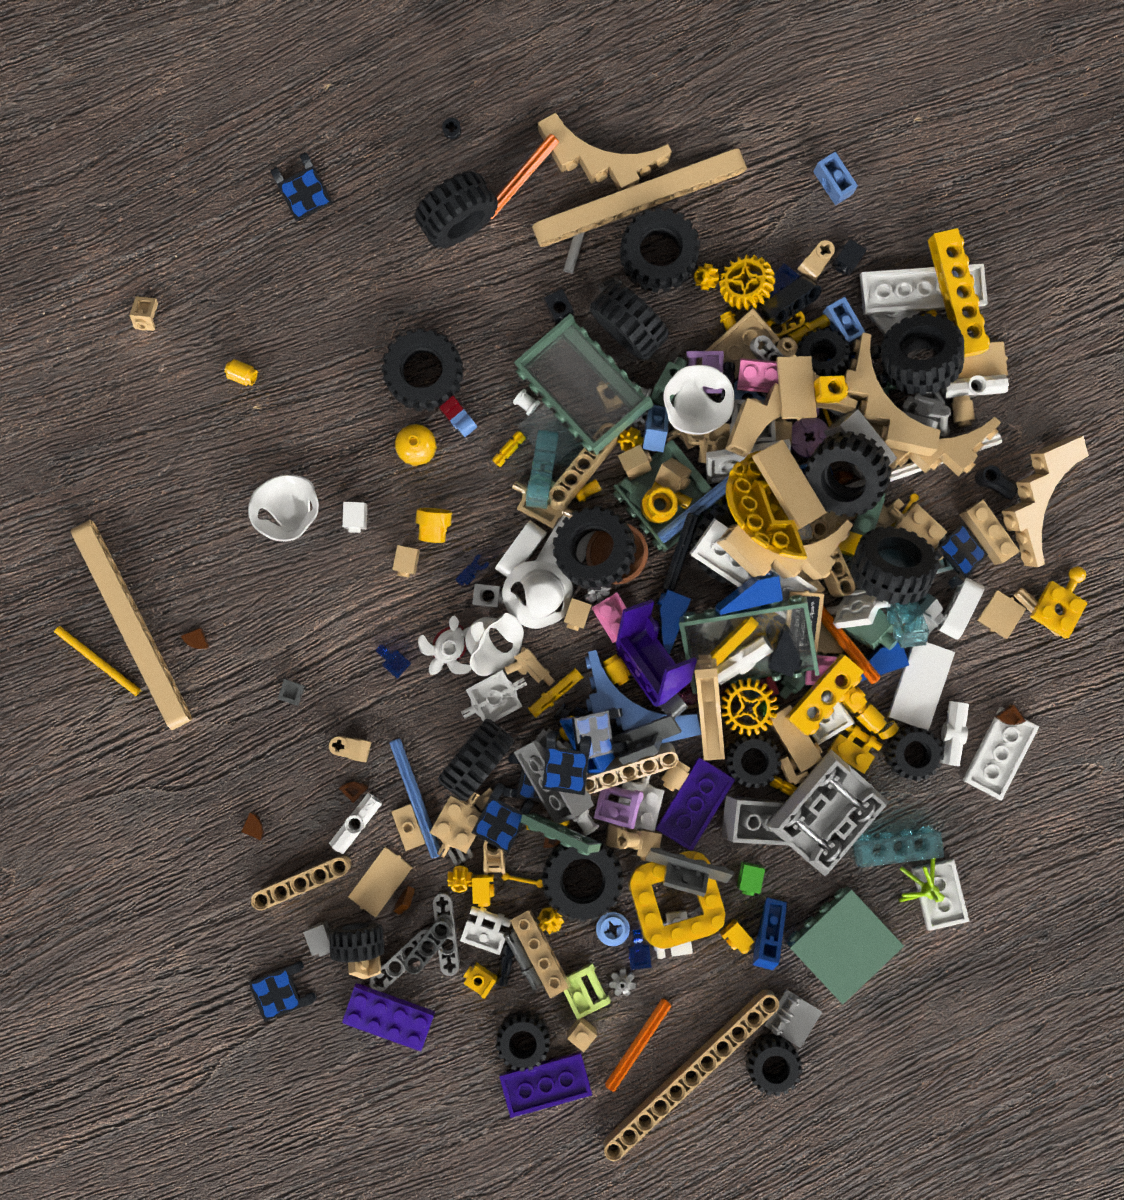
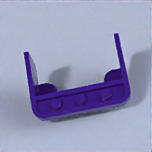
[616,599,697,707]

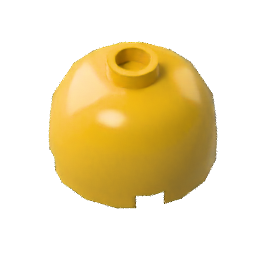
[395,424,437,466]

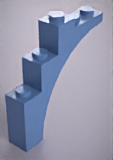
[585,650,702,744]

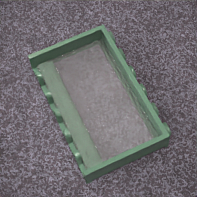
[514,313,653,455]
[679,595,820,694]

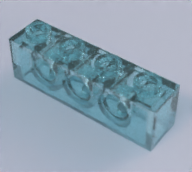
[885,601,929,648]
[853,826,944,868]

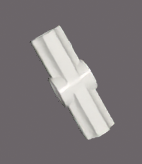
[941,374,1009,399]
[717,635,773,685]
[940,701,969,766]
[329,792,383,854]

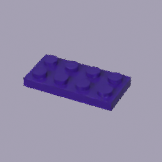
[655,757,735,851]
[342,983,435,1052]
[499,1051,592,1118]

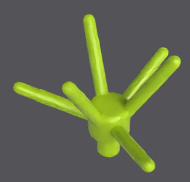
[899,856,944,902]

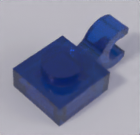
[767,263,800,300]
[455,554,489,586]
[375,644,412,679]
[628,929,652,970]

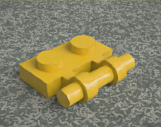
[827,724,883,774]

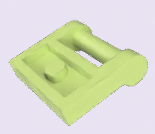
[564,963,611,1020]

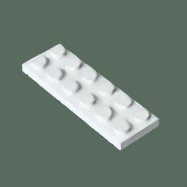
[860,264,988,315]
[689,518,817,619]

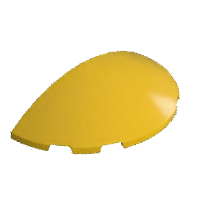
[726,451,807,559]

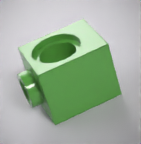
[737,861,765,896]

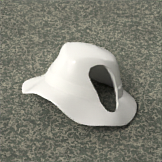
[664,365,734,435]
[248,475,319,542]
[502,561,573,629]
[465,613,524,676]

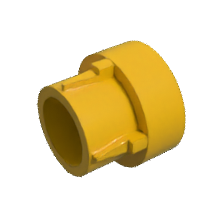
[641,486,678,524]
[416,508,452,543]

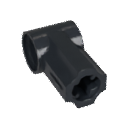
[975,465,1018,500]

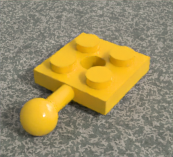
[1030,566,1088,639]

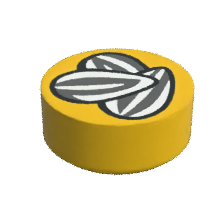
[877,721,899,740]

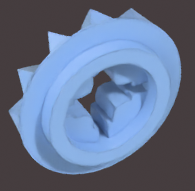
[596,911,630,946]

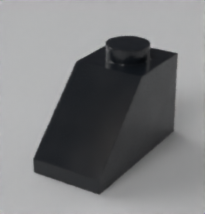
[768,624,802,677]

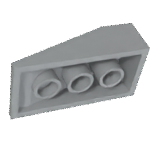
[514,740,594,824]
[721,796,789,846]

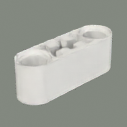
[495,520,547,577]
[937,578,985,640]

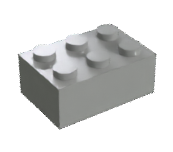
[824,409,897,479]

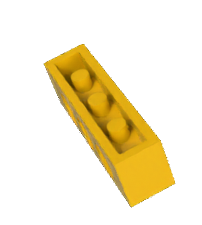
[785,654,864,736]

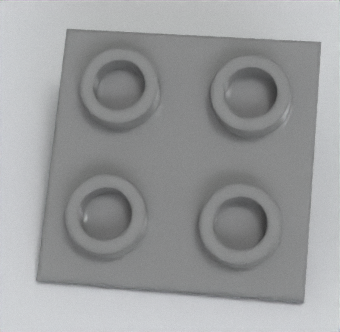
[764,989,822,1048]

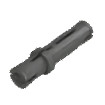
[503,929,543,990]

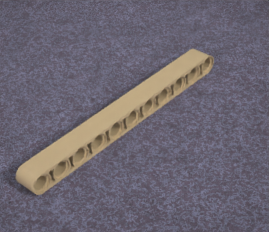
[532,149,747,247]
[71,519,192,730]
[603,989,779,1161]

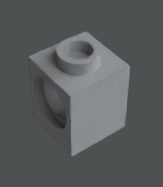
[472,584,503,608]
[303,920,330,957]

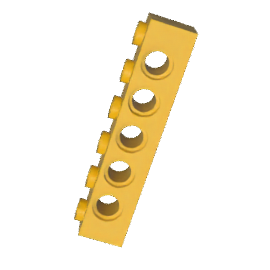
[928,228,990,358]

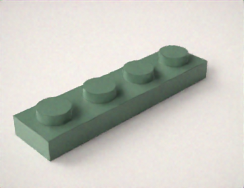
[521,813,601,855]

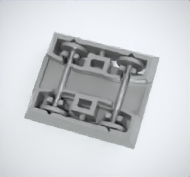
[766,750,889,876]

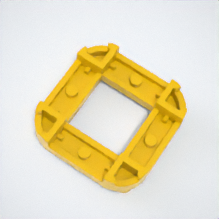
[628,851,725,949]

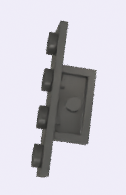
[612,714,682,765]
[646,848,734,897]

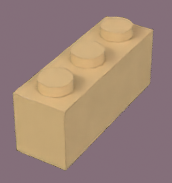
[959,500,1020,565]
[769,704,823,773]

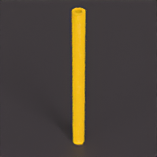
[54,626,141,696]

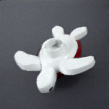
[418,616,472,675]

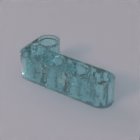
[526,430,559,509]

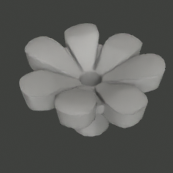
[585,586,610,604]
[609,968,636,996]

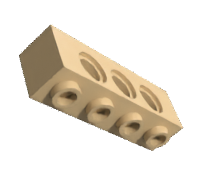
[510,909,571,998]

